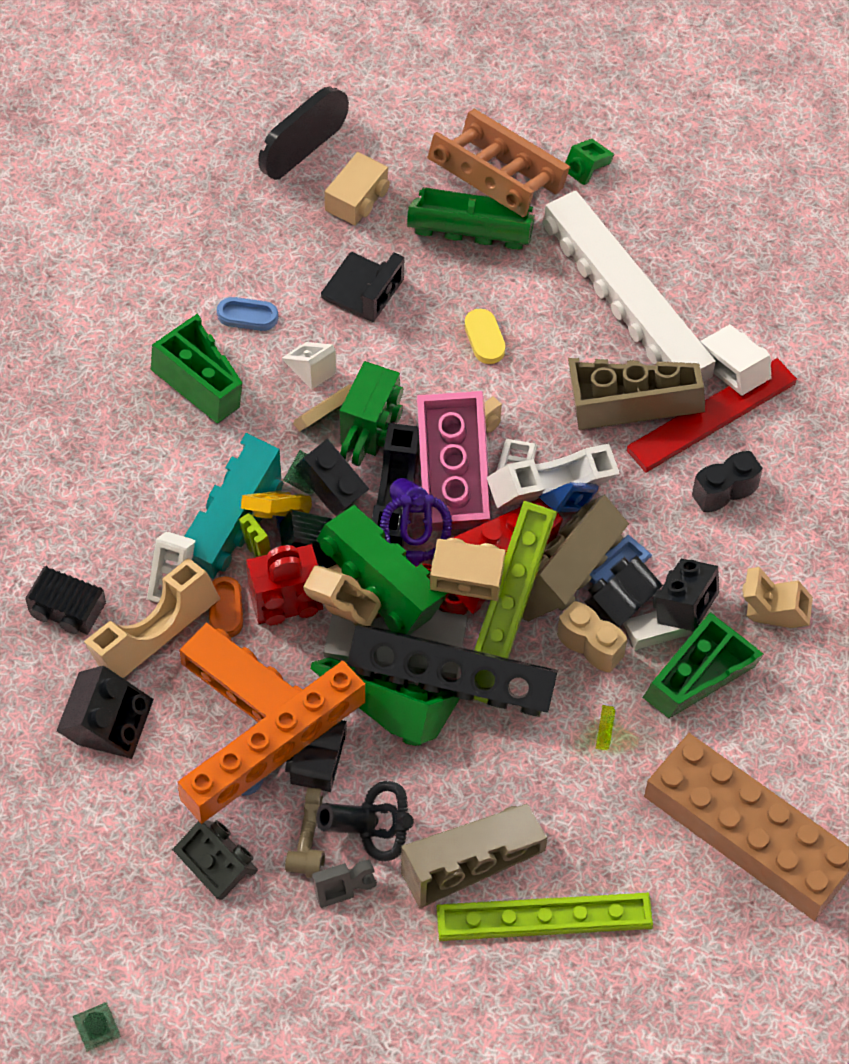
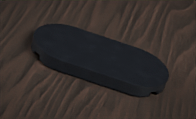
[258,86,349,180]

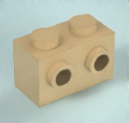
[324,151,390,226]
[430,538,505,601]

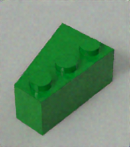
[150,313,243,424]
[642,612,764,719]

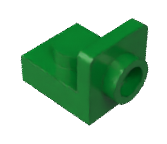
[565,138,614,185]

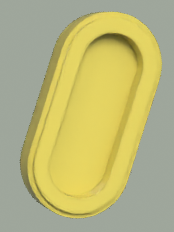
[465,309,505,364]

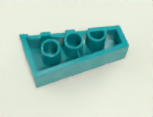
[184,433,284,579]

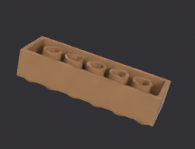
[644,733,849,921]

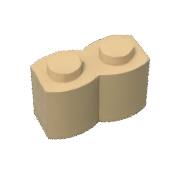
[303,566,381,626]
[557,601,627,673]

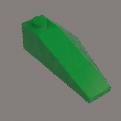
[310,657,460,746]

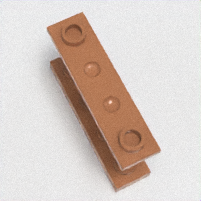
[427,108,570,217]

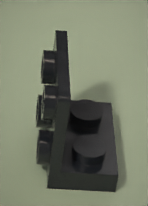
[321,252,405,323]

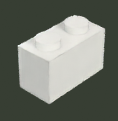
[700,324,772,396]

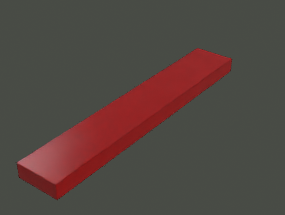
[626,357,797,473]

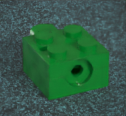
[340,361,404,466]

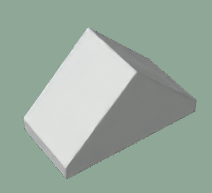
[282,342,336,390]

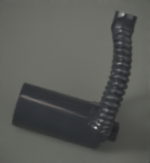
[316,781,414,862]

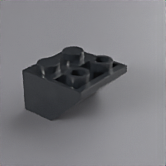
[56,665,154,759]

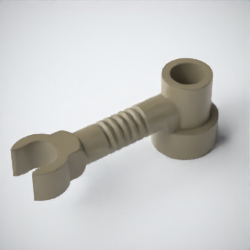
[285,788,325,878]

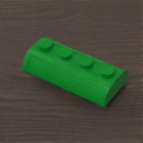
[407,187,535,250]

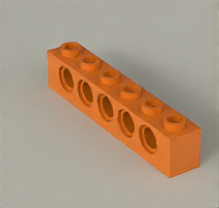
[177,660,365,824]

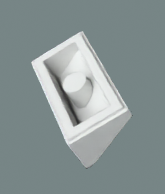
[623,611,694,650]

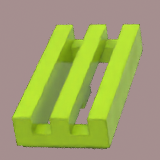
[239,513,271,558]

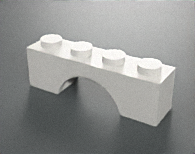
[486,444,620,508]

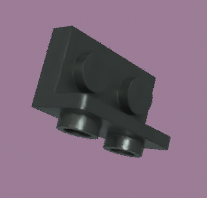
[172,820,258,900]

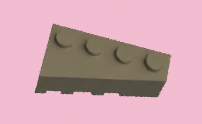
[568,358,705,430]
[522,494,629,622]
[401,803,547,908]

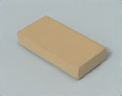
[293,384,352,431]

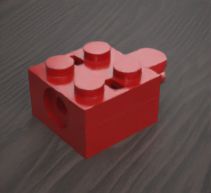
[246,544,323,626]

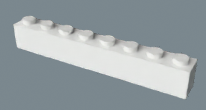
[543,190,716,382]

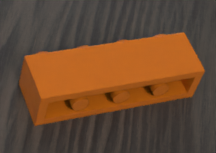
[179,622,303,722]

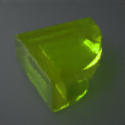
[595,705,616,750]

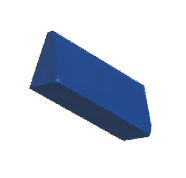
[539,482,599,512]

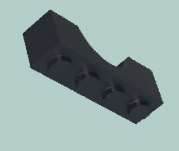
[372,423,420,548]

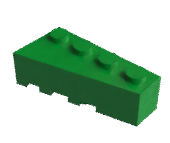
[316,505,449,635]

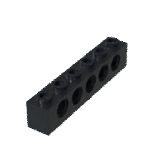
[347,624,558,717]

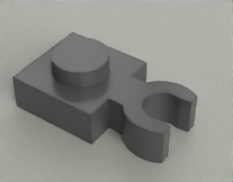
[312,860,377,908]

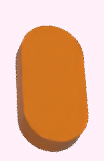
[209,576,243,638]

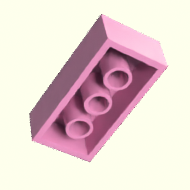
[417,391,492,531]

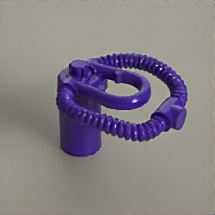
[380,478,452,566]

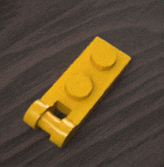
[241,491,312,518]

